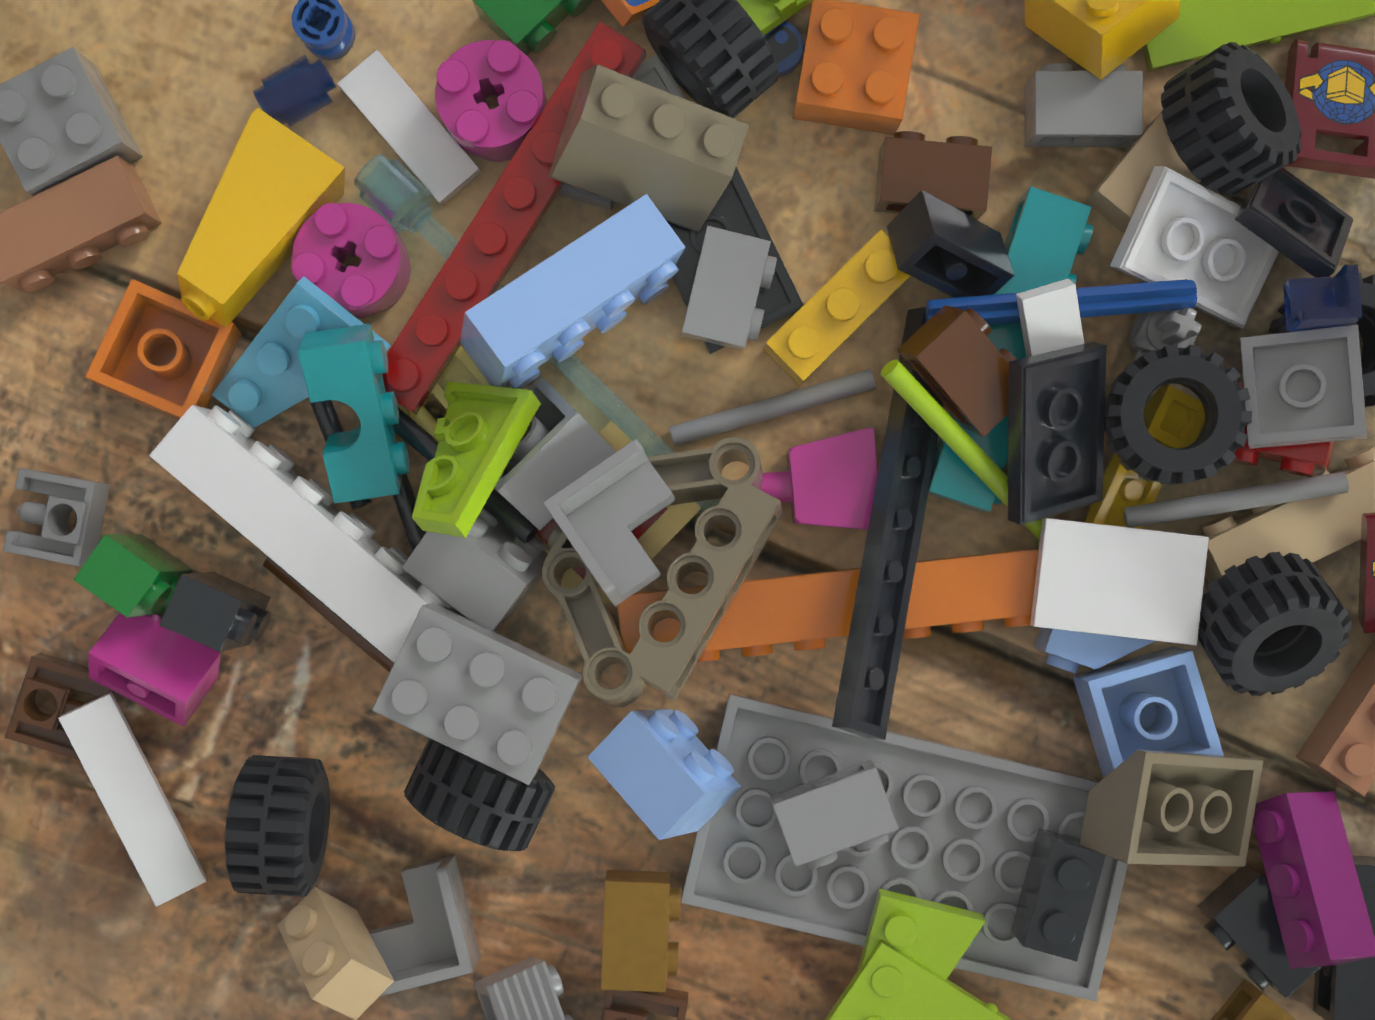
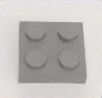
[1240,325,1368,449]

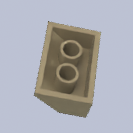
[548,64,749,232]
[1080,749,1263,867]

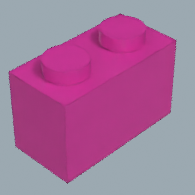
[88,613,221,727]

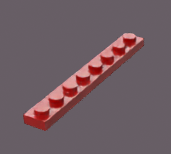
[382,21,647,414]

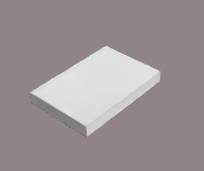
[1110,166,1279,329]
[1030,518,1209,645]

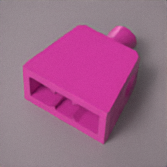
[760,428,878,530]

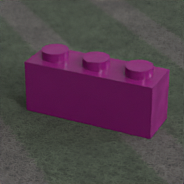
[1253,791,1375,969]

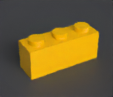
[763,229,911,386]

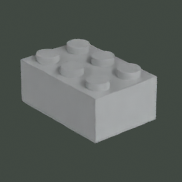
[372,603,583,785]

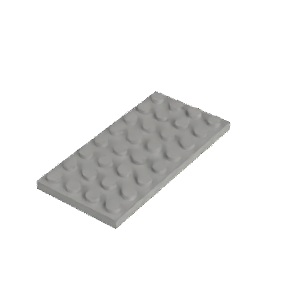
[681,693,1128,1002]

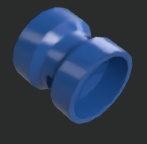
[291,0,355,61]

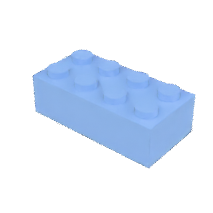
[460,194,685,389]

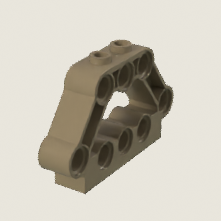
[542,437,783,708]

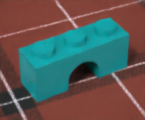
[298,323,410,504]

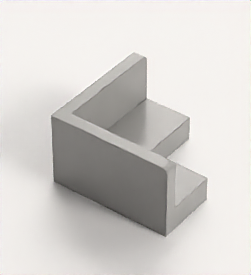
[543,440,675,607]
[368,855,481,997]

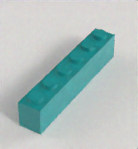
[928,186,1094,512]

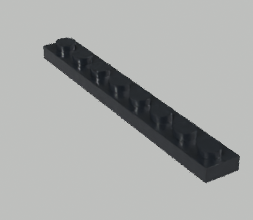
[832,307,944,740]

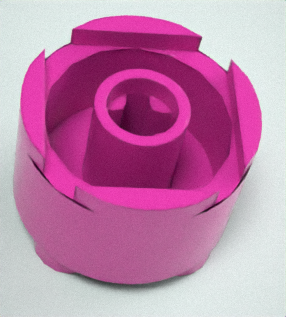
[435,40,548,162]
[292,203,411,319]

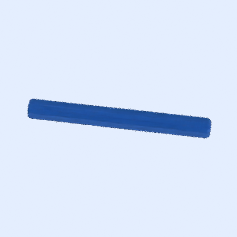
[925,279,1197,325]

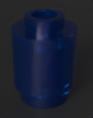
[253,54,337,127]

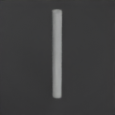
[669,369,876,447]
[1123,472,1349,528]

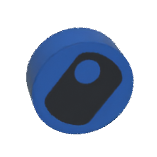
[764,21,804,77]

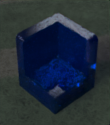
[1283,264,1362,332]

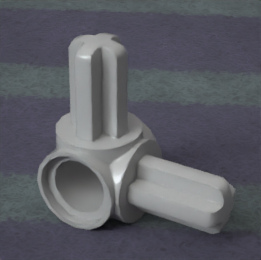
[1128,307,1202,406]

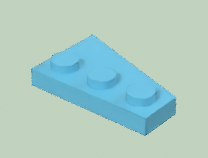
[212,276,391,428]

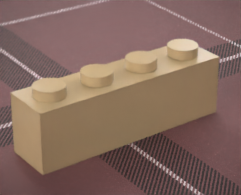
[1202,446,1375,584]

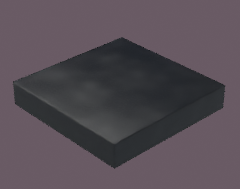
[1235,168,1353,283]

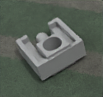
[3,468,110,566]

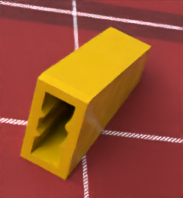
[177,107,345,328]

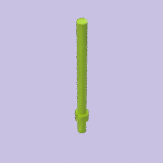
[881,359,1047,547]

